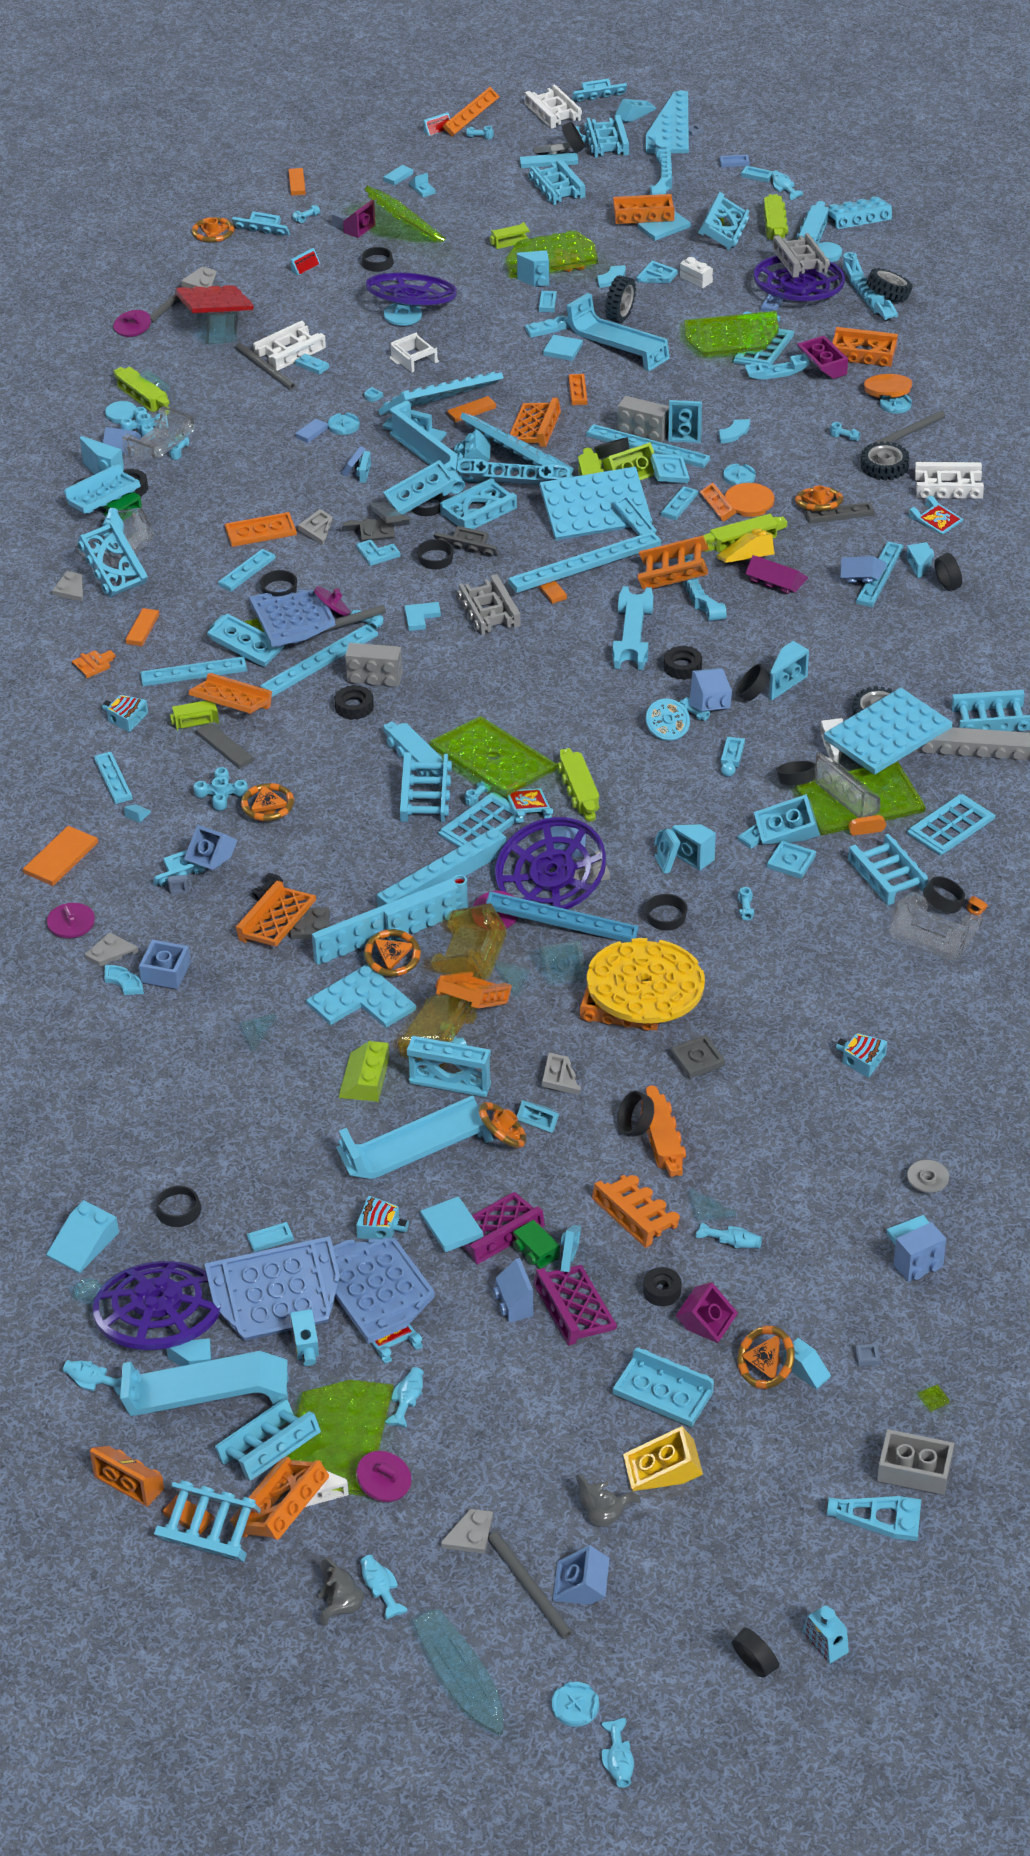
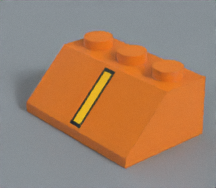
[90,1446,164,1507]

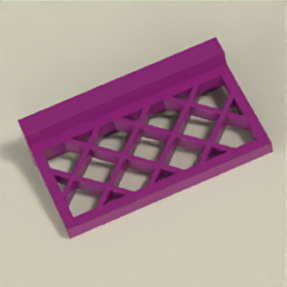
[461,1192,545,1265]
[533,1265,617,1346]

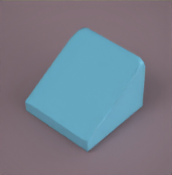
[124,804,151,823]

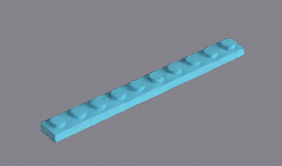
[508,531,662,593]

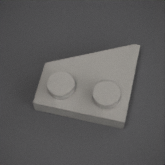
[533,142,571,155]
[52,571,83,601]

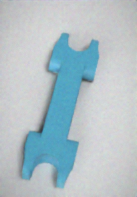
[457,459,573,485]
[613,586,654,670]

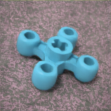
[121,407,168,440]
[193,767,248,811]

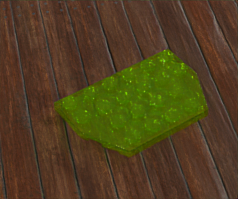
[364,185,446,242]
[506,231,599,278]
[684,311,779,356]
[286,1379,394,1497]

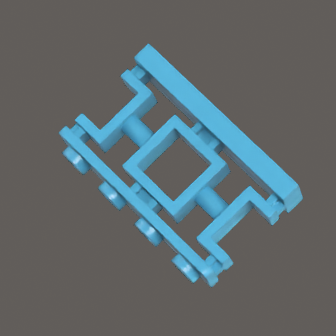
[584,115,629,158]
[528,158,585,205]

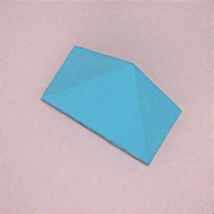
[517,1100,559,1133]

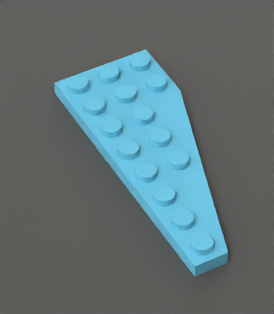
[646,90,689,153]
[378,372,504,416]
[460,412,574,474]

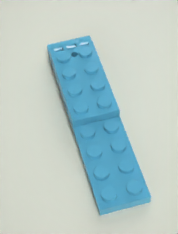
[312,875,468,965]

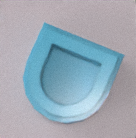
[364,387,383,402]

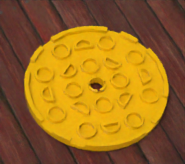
[587,938,705,1023]

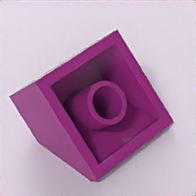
[343,200,376,238]
[675,1282,738,1343]

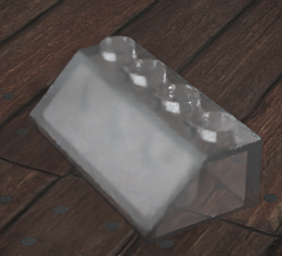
[815,753,880,818]

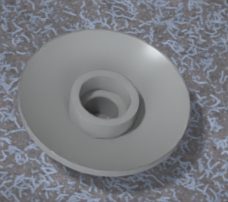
[907,1160,949,1193]

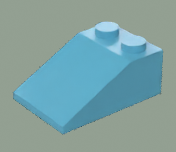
[668,400,702,443]
[80,436,124,475]
[769,641,809,701]
[754,794,820,844]
[46,1200,119,1274]

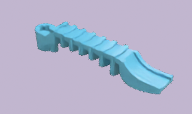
[650,132,672,195]
[843,252,898,320]
[683,554,727,621]

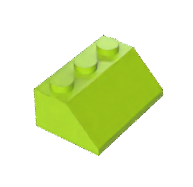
[602,442,655,480]
[339,1041,390,1102]

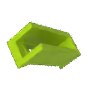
[489,222,530,249]
[170,700,219,730]

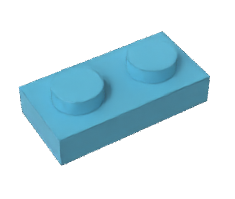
[295,354,329,375]
[357,451,371,483]

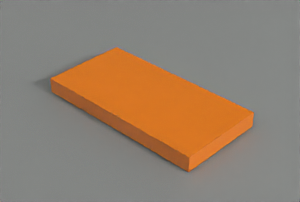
[225,512,297,547]
[23,826,98,886]

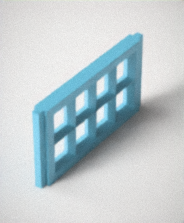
[733,326,794,368]
[438,792,526,848]
[907,794,996,856]

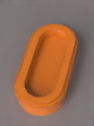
[848,815,886,836]

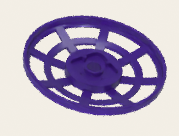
[754,255,845,301]
[366,272,457,306]
[495,817,606,910]
[93,1261,221,1350]

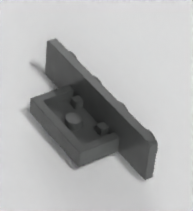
[343,515,410,542]
[433,526,499,557]

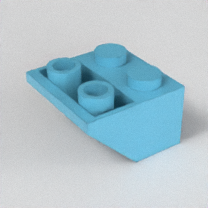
[454,429,491,467]

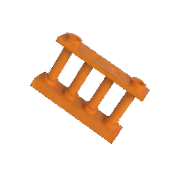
[638,535,709,590]

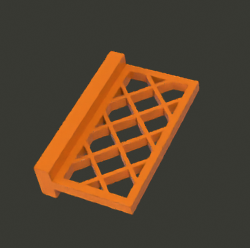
[510,398,561,447]
[189,673,272,714]
[236,881,317,946]

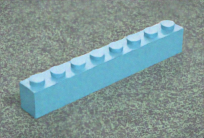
[377,828,506,908]

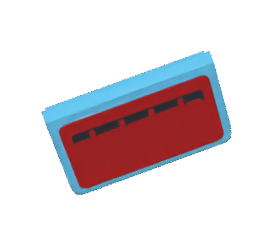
[423,112,450,136]
[291,248,320,275]

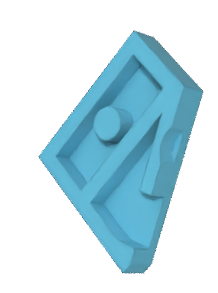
[636,261,678,283]
[561,1225,581,1272]

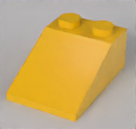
[716,528,774,563]
[623,1426,703,1491]

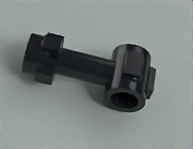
[251,873,283,901]

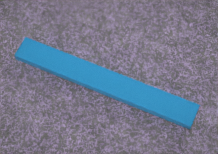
[485,891,639,942]

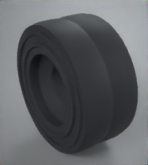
[643,1267,682,1306]

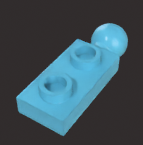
[721,737,745,777]

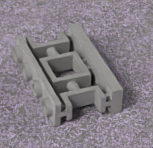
[773,233,830,277]
[457,574,521,635]

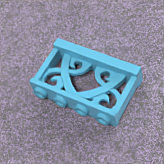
[698,192,749,250]
[440,478,517,529]
[77,520,148,598]
[407,1036,491,1097]

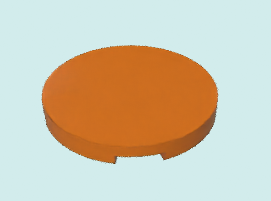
[864,374,912,398]
[725,483,774,517]

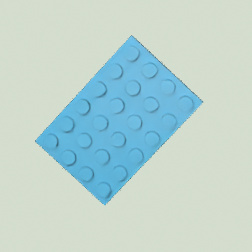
[540,467,652,540]
[823,688,952,775]

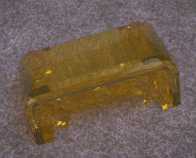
[431,903,506,980]
[397,994,477,1069]

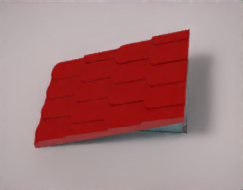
[175,285,254,344]

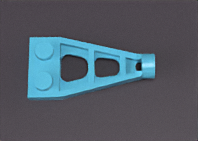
[827,1496,921,1541]

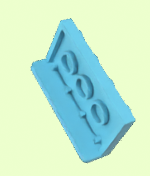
[827,196,892,229]
[64,464,141,514]
[613,1348,714,1427]

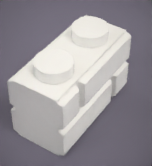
[680,257,713,288]

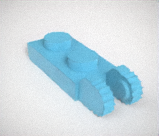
[525,315,570,337]

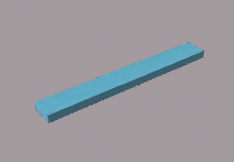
[586,424,710,468]
[260,624,378,697]

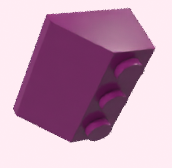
[797,335,848,379]
[746,555,808,594]

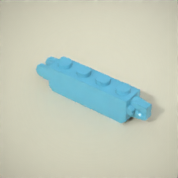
[797,201,829,244]
[383,722,443,786]

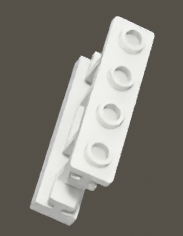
[525,84,582,129]
[253,321,326,370]
[914,462,984,499]

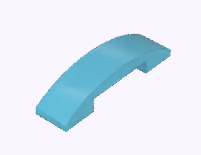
[745,354,810,380]

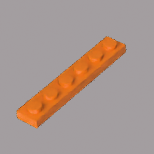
[442,87,499,137]

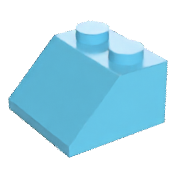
[517,251,549,287]
[672,824,716,871]

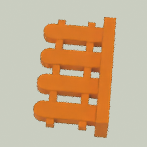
[592,1175,680,1248]

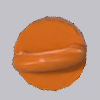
[967,895,988,916]

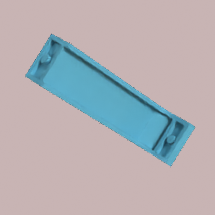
[564,293,670,371]
[389,400,458,481]
[336,1095,493,1179]
[120,1351,289,1416]

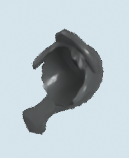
[576,1474,641,1527]
[318,1557,365,1626]

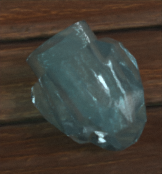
[73,1278,103,1304]

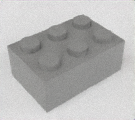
[618,396,669,443]
[345,643,403,686]
[877,1429,954,1495]

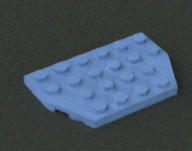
[249,590,335,647]
[205,1236,340,1341]
[333,1237,435,1344]

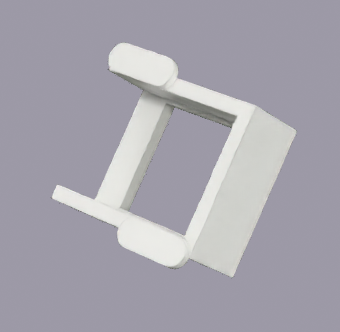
[390,332,439,373]

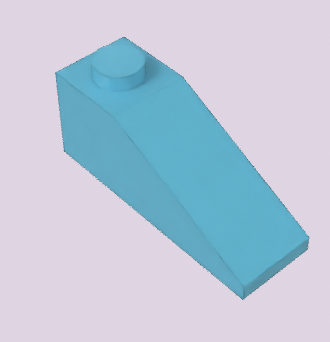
[616,99,656,122]

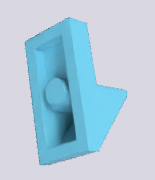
[409,173,435,197]

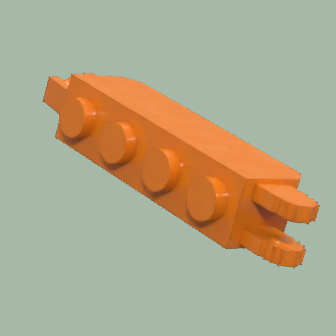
[641,1085,686,1177]

